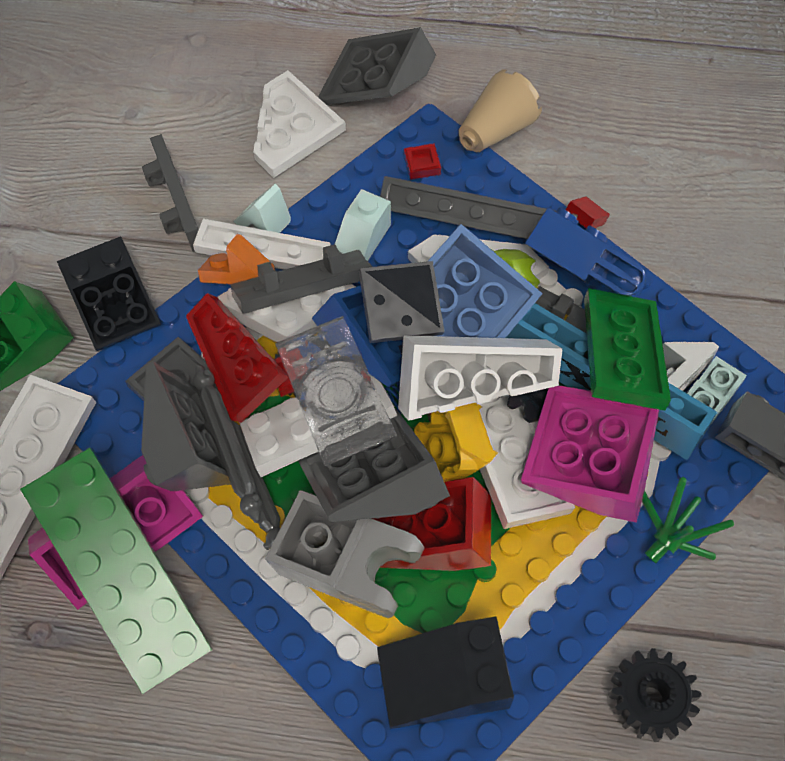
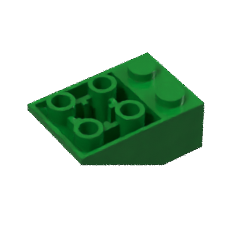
[0,281,74,391]

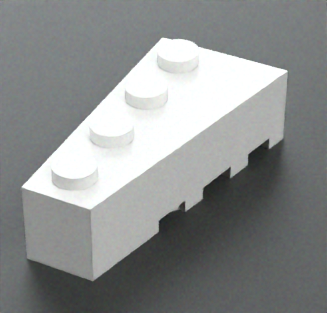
[398,335,562,421]

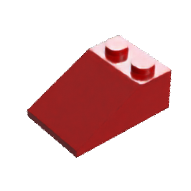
[371,477,491,571]

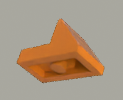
[198,234,275,284]

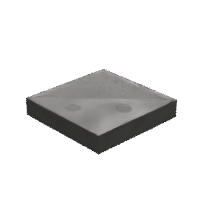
[359,261,445,343]

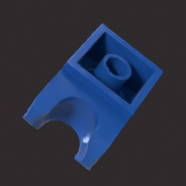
[525,207,646,297]

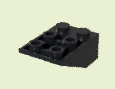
[57,236,161,352]

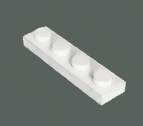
[193,219,331,270]

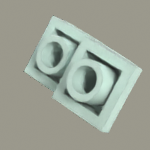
[687,356,747,425]

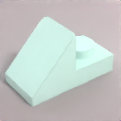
[234,184,291,233]

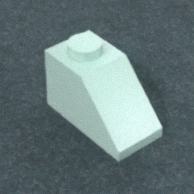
[335,189,391,261]

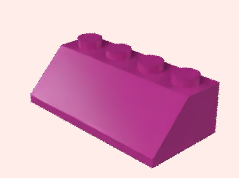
[28,455,203,610]

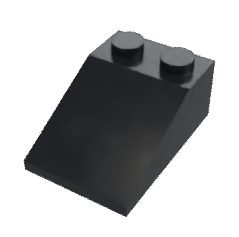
[377,616,514,729]

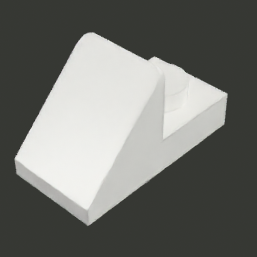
[663,342,719,391]

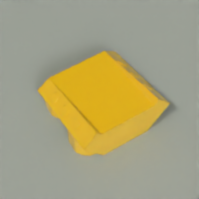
[414,403,498,482]

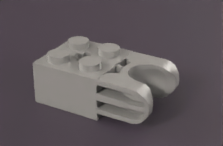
[265,490,424,618]

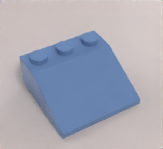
[428,224,543,338]

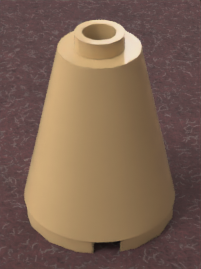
[459,69,542,152]

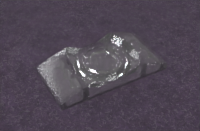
[275,316,397,466]

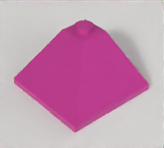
[521,385,659,523]

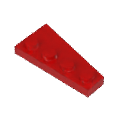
[186,293,289,423]

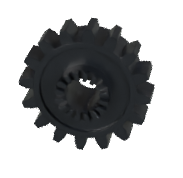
[609,648,701,742]

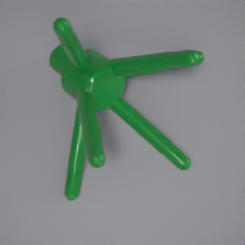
[642,477,734,563]

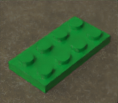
[584,288,671,411]

